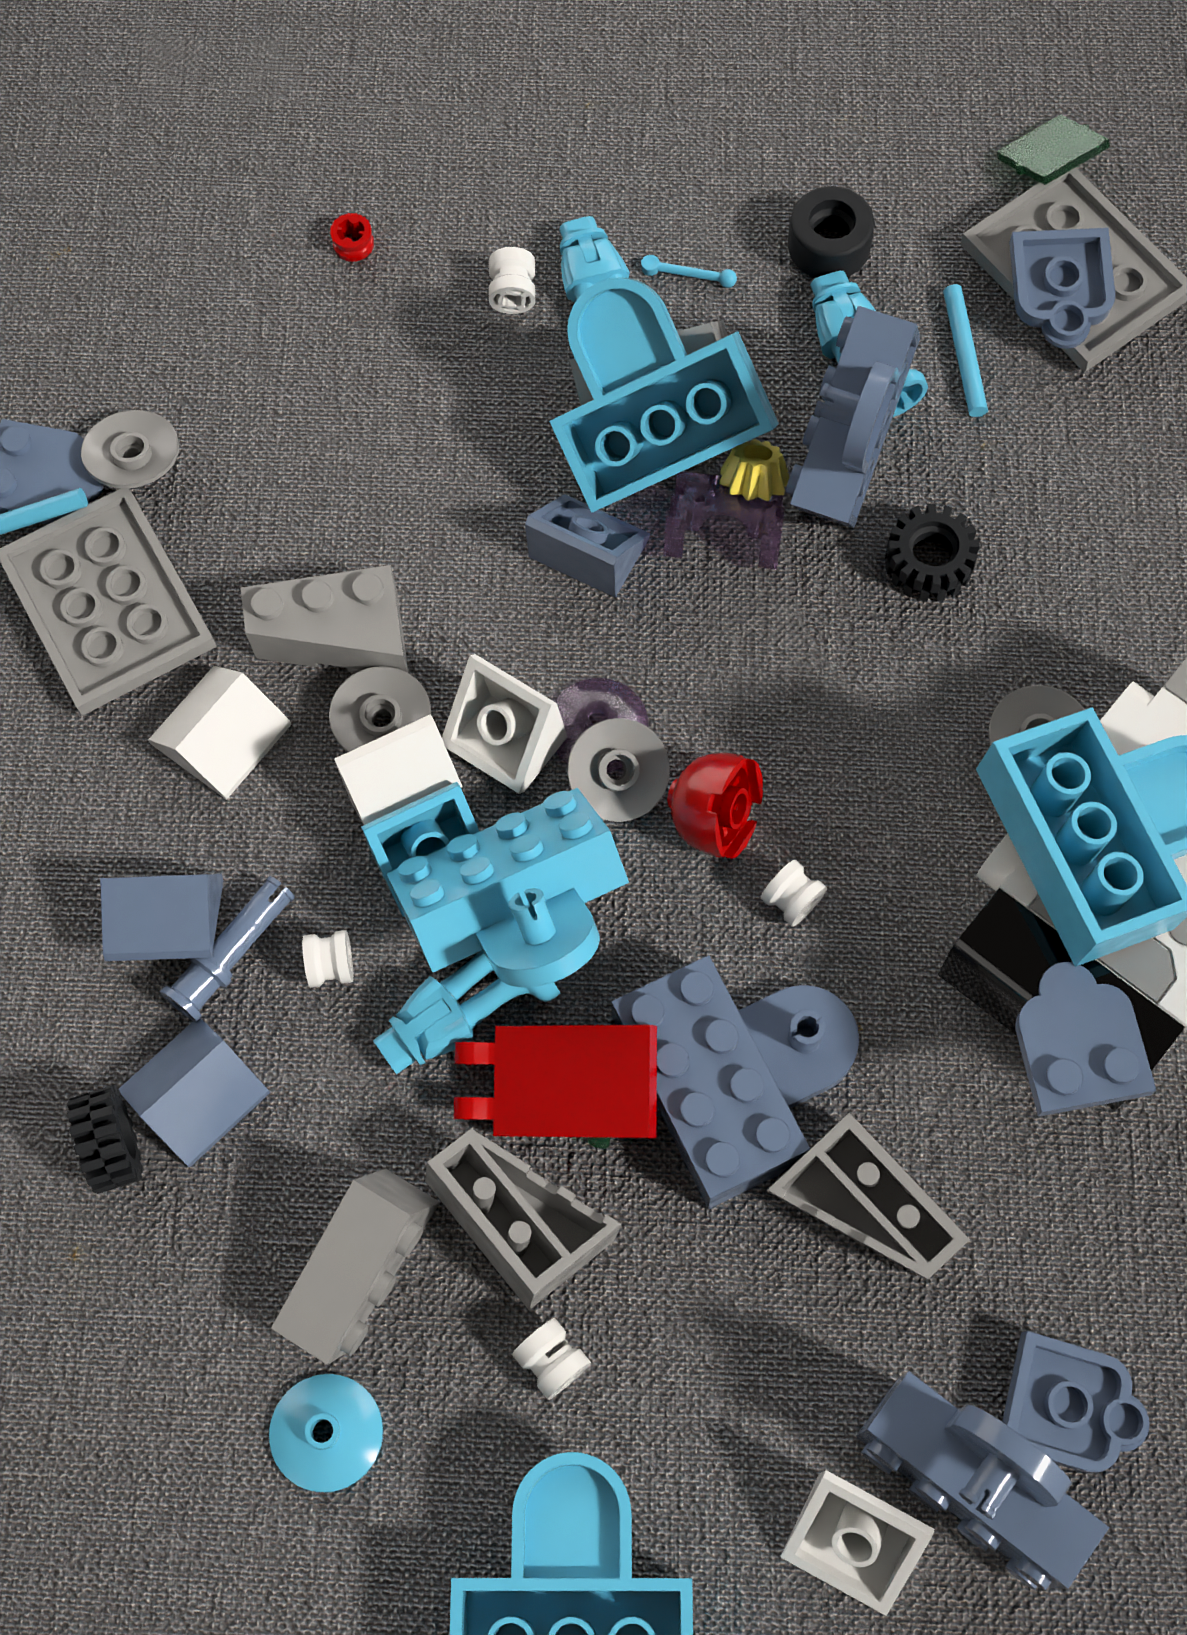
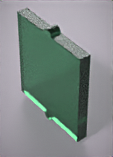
[996,114,1110,185]

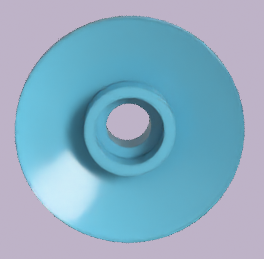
[269,1374,383,1492]

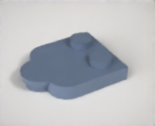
[1009,228,1115,349]
[0,419,104,524]
[1015,962,1156,1117]
[1002,1331,1149,1472]

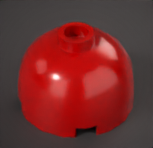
[667,752,763,859]

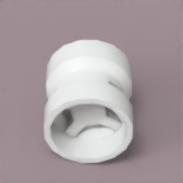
[489,247,535,314]
[512,1318,591,1400]

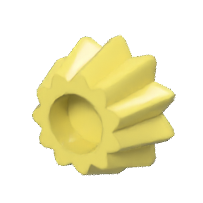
[719,439,789,501]

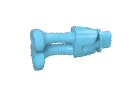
[559,216,630,303]
[810,270,928,417]
[373,950,560,1074]

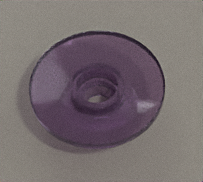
[554,678,648,773]

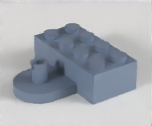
[786,306,920,528]
[611,955,859,1210]
[856,1371,1110,1591]

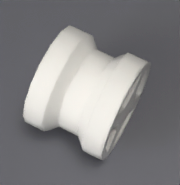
[760,860,827,926]
[302,930,353,988]

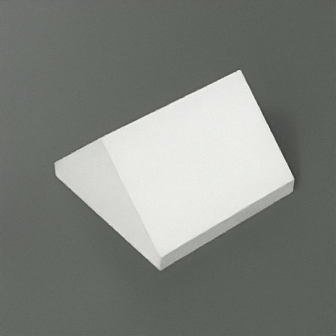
[442,654,568,794]
[148,666,292,800]
[334,714,463,825]
[781,1470,935,1616]

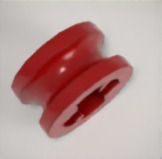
[330,213,374,262]

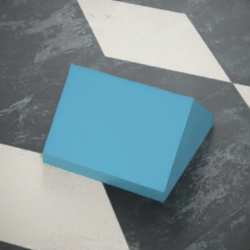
[361,782,480,917]

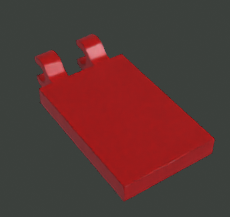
[454,1025,657,1138]

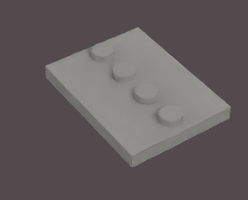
[960,162,1187,373]
[0,488,217,716]

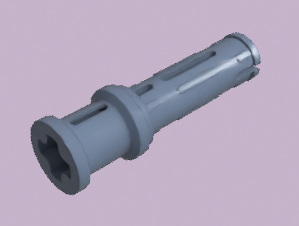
[159,876,295,1022]

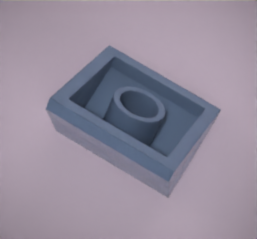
[525,494,650,598]
[100,873,224,961]
[119,1018,271,1168]

